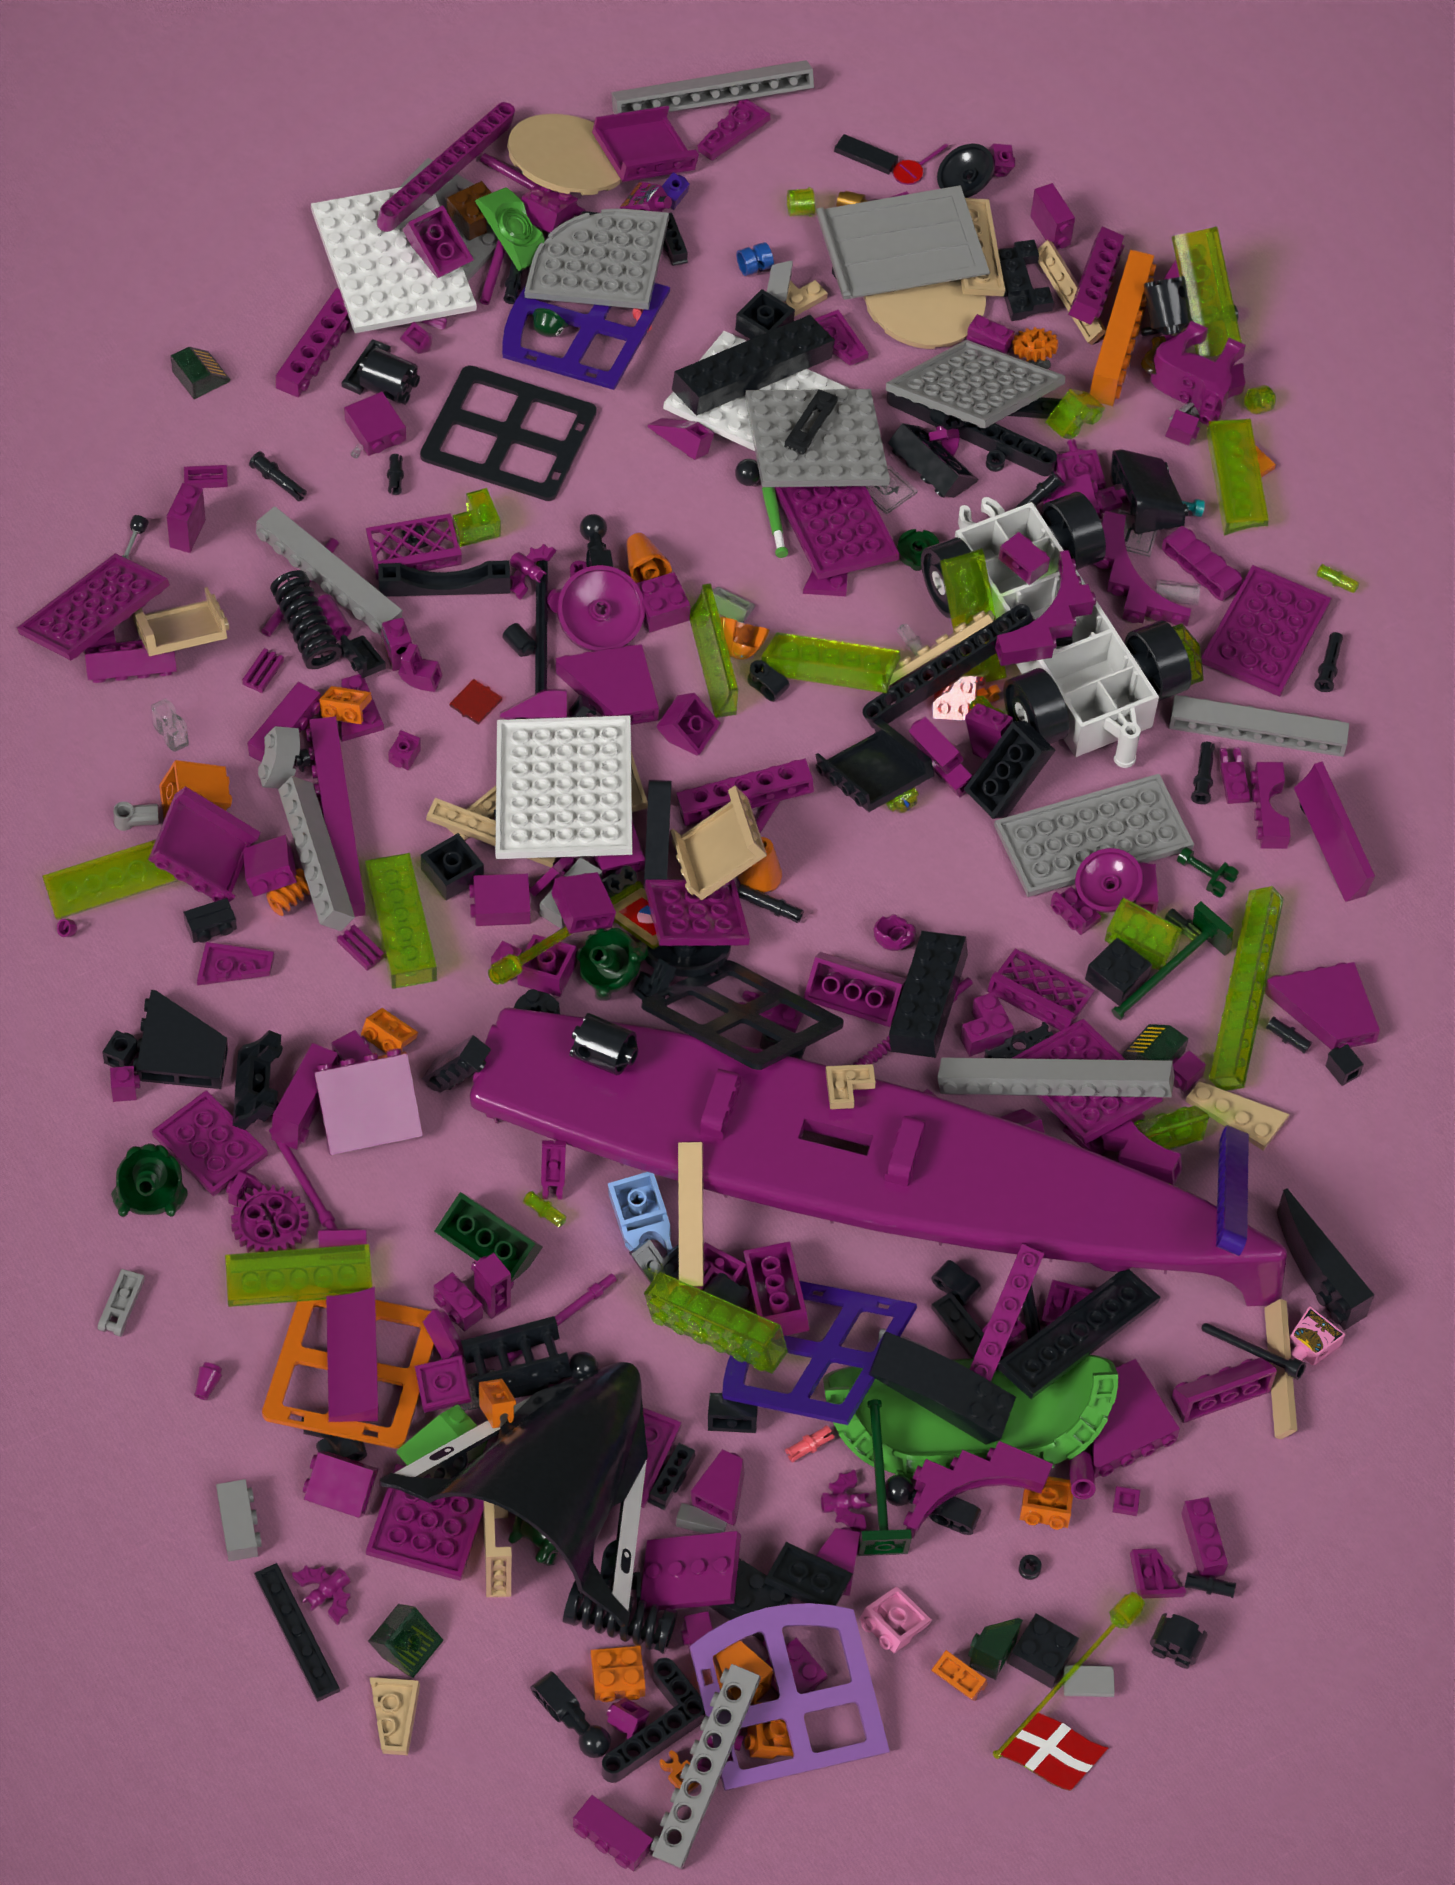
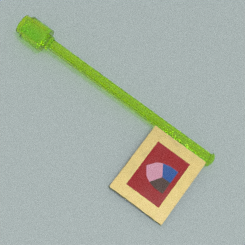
[488,881,659,985]

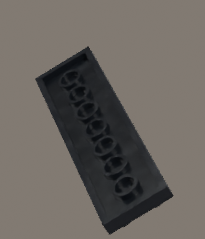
[997,1269,1160,1399]

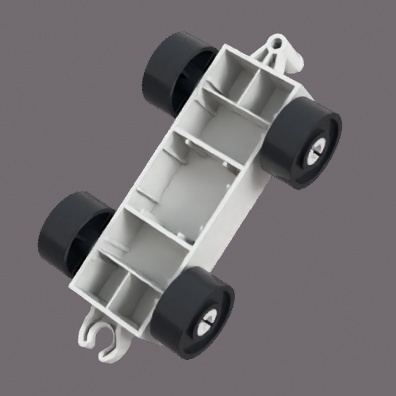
[921,492,1192,768]

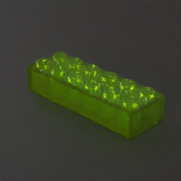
[365,853,437,989]
[644,1272,788,1374]

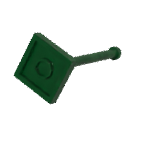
[1111,901,1234,1020]
[858,1399,912,1556]

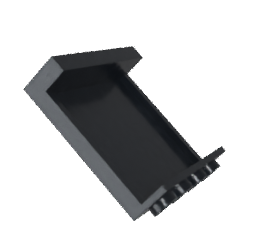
[815,718,934,812]

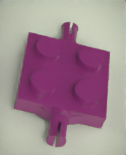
[1056,439,1106,489]
[762,1637,828,1696]

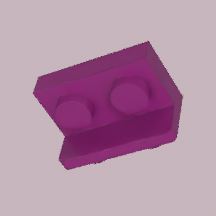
[1051,886,1102,935]

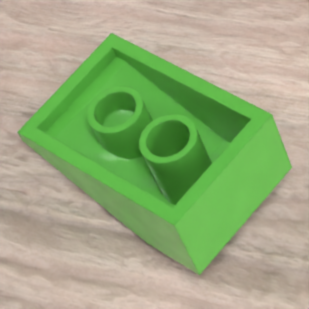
[396,1404,488,1465]

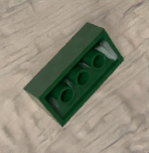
[434,1192,543,1283]

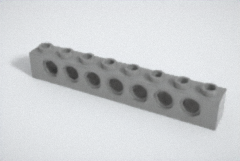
[650,1664,761,1869]

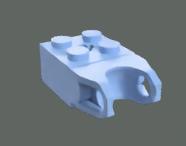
[607,1172,673,1252]

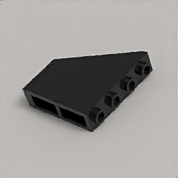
[133,990,228,1089]

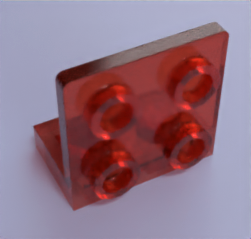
[933,676,986,720]

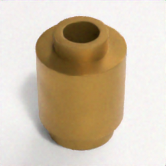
[836,191,868,207]

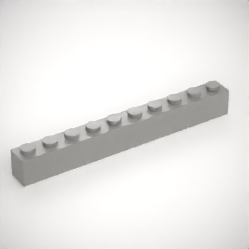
[611,60,814,114]
[938,1058,1174,1097]

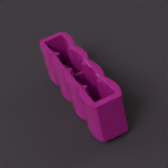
[1162,526,1242,601]

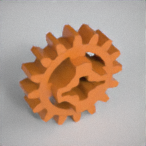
[1013,327,1058,362]

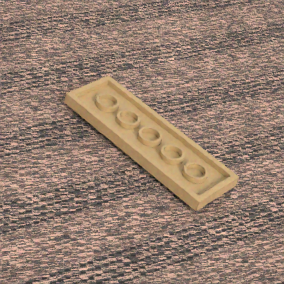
[961,198,1005,296]

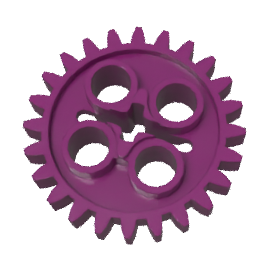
[231,1185,309,1258]

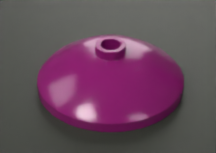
[1075,848,1143,913]

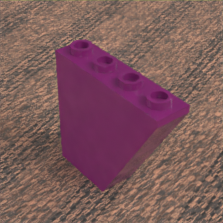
[555,644,659,725]
[1264,962,1380,1050]
[1091,1358,1180,1478]

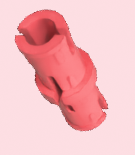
[785,1425,834,1463]

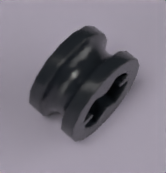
[986,450,1005,472]
[1018,1555,1042,1580]

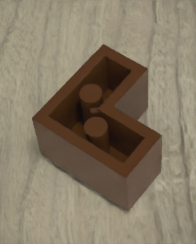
[447,181,492,241]

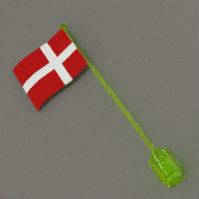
[993,1592,1145,1791]

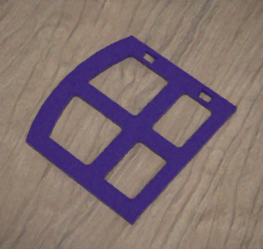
[502,283,670,390]
[722,1281,917,1425]

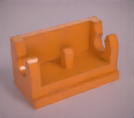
[479,1379,516,1428]
[931,1650,987,1701]

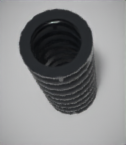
[270,570,342,669]
[563,1580,678,1654]

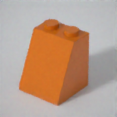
[159,760,232,819]
[713,1641,773,1705]

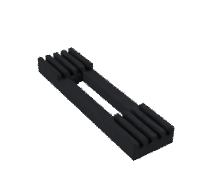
[784,389,838,455]

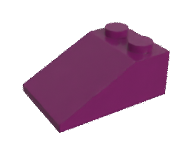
[402,205,474,279]

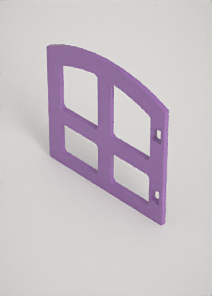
[689,1603,890,1791]

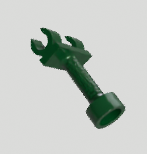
[1177,846,1239,898]

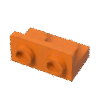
[319,686,372,724]
[361,1008,418,1054]

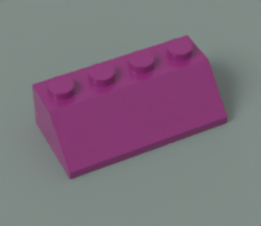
[85,640,177,683]
[804,952,906,1027]
[1171,1358,1277,1423]

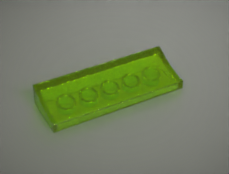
[1172,226,1242,358]
[1207,419,1269,536]
[940,548,1007,686]
[690,583,738,718]
[761,632,901,693]
[42,839,180,920]
[225,1244,372,1307]

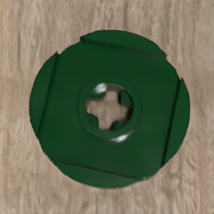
[897,529,939,571]

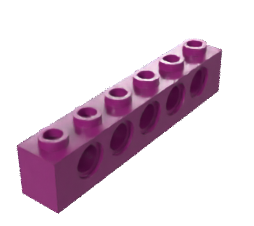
[1068,226,1125,325]
[276,288,351,398]
[676,758,814,826]
[970,1243,1045,1381]

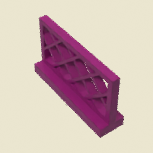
[366,513,462,580]
[987,948,1095,1031]

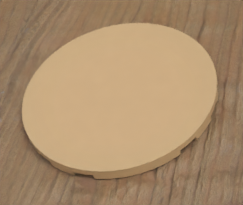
[507,114,622,195]
[863,279,986,349]

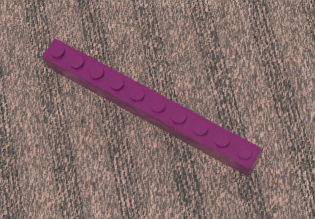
[306,716,365,917]

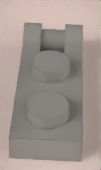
[98,1269,145,1337]

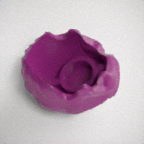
[873,914,916,951]

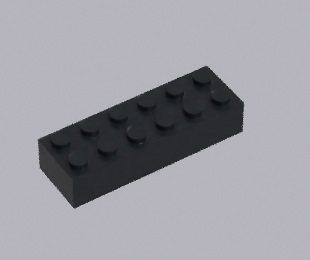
[889,931,968,1058]

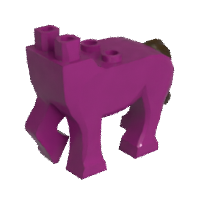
[1141,321,1246,426]

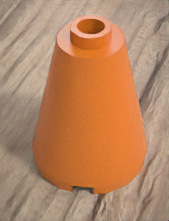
[627,533,672,583]
[737,837,782,893]

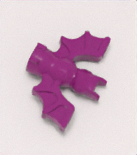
[510,544,557,600]
[821,1470,872,1531]
[292,1565,351,1625]

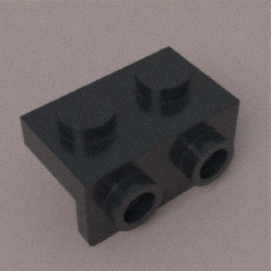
[340,635,386,678]

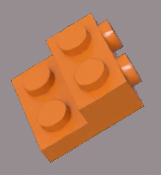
[1020,1476,1073,1530]
[590,1646,645,1702]
[744,1702,793,1759]

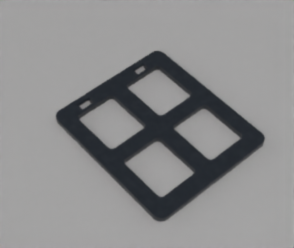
[420,365,597,501]
[641,960,844,1070]

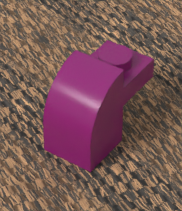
[398,643,443,692]

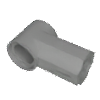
[113,802,159,831]

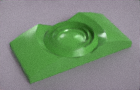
[475,187,545,271]

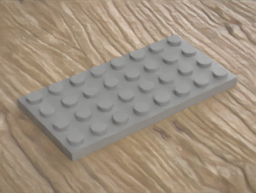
[994,774,1194,897]

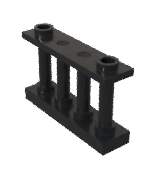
[461,1316,571,1397]

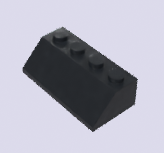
[888,423,979,498]

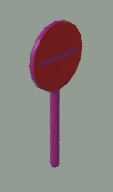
[893,144,948,185]

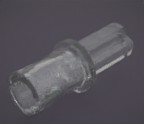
[897,624,924,656]

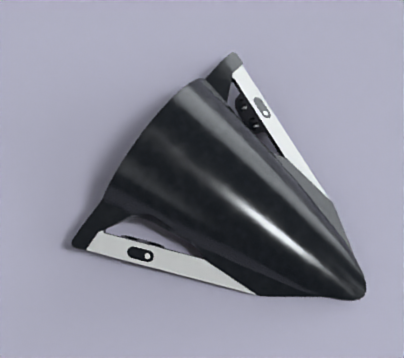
[380,1362,648,1627]

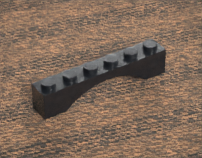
[378,560,510,597]

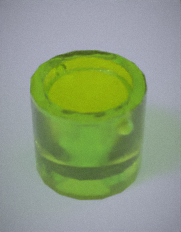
[787,187,815,217]

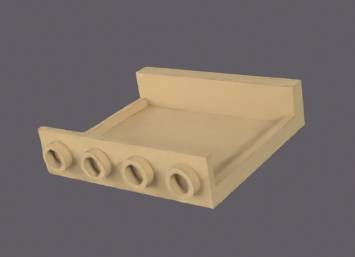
[132,587,229,656]
[671,786,767,900]
[483,1501,512,1598]

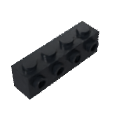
[422,1035,491,1093]

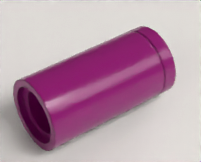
[318,594,352,641]
[1068,1451,1096,1499]

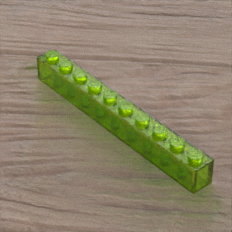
[1209,886,1284,1091]

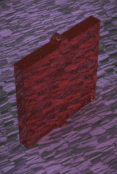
[450,679,502,725]

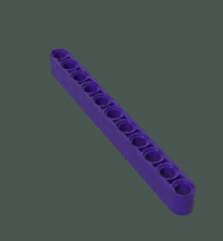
[1216,1125,1249,1256]

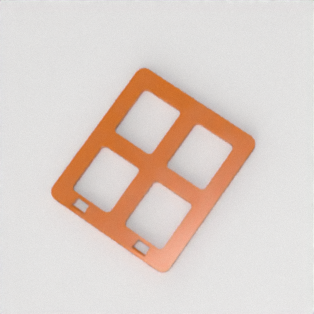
[262,1286,434,1448]

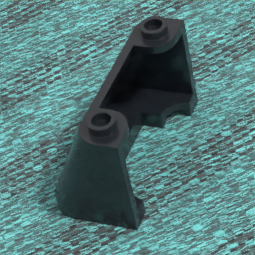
[1110,449,1188,534]

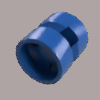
[736,242,774,276]

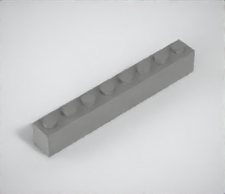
[256,506,403,635]
[1169,695,1349,757]
[278,776,355,931]

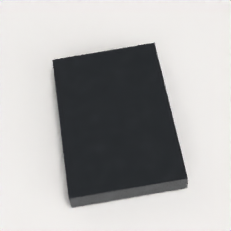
[764,1542,853,1606]

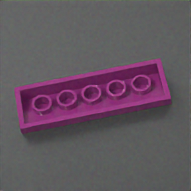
[1294,761,1375,902]
[326,1287,378,1422]

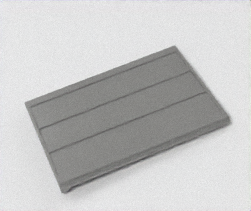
[816,185,990,300]

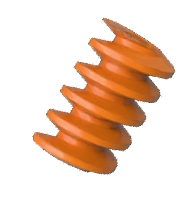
[266,869,311,916]

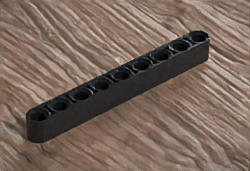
[887,391,1057,477]
[862,604,1036,728]

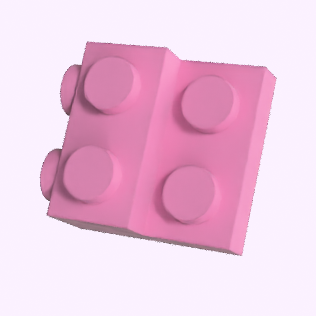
[859,1586,932,1653]

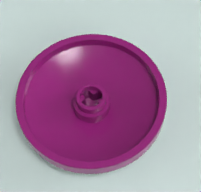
[557,565,645,652]

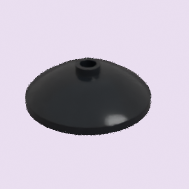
[937,143,995,198]

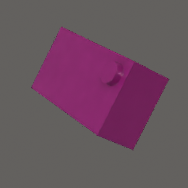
[271,1043,338,1150]
[743,1241,810,1340]

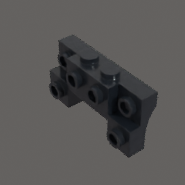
[998,240,1054,321]
[232,1030,283,1130]

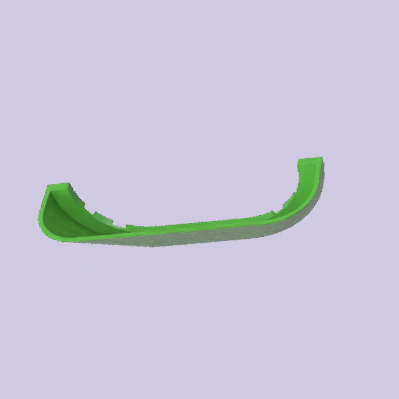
[823,1355,1118,1479]

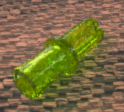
[1316,564,1359,593]
[523,1191,567,1227]

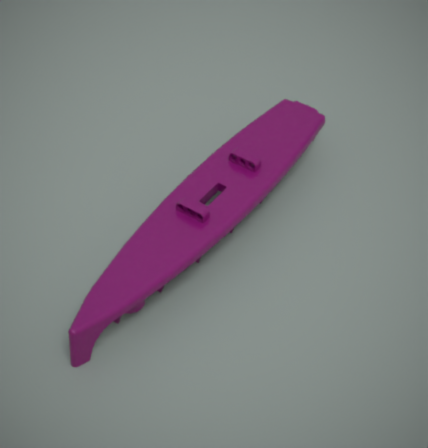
[470,1008,1287,1306]

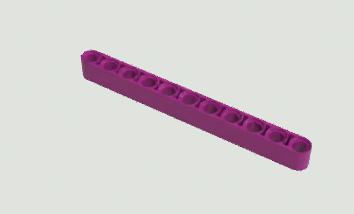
[377,102,515,232]

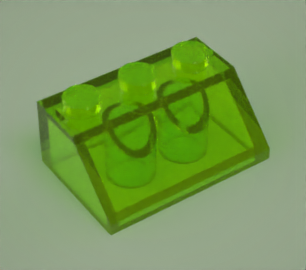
[1105,898,1183,970]
[1134,1106,1209,1150]

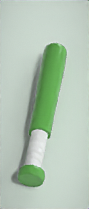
[762,487,788,558]

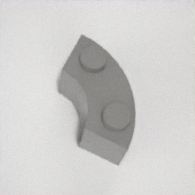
[258,726,300,789]

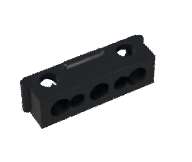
[663,213,688,266]
[648,1443,696,1510]

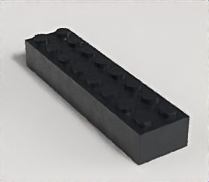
[672,315,835,416]

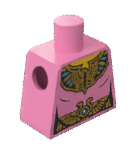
[1290,1306,1345,1365]

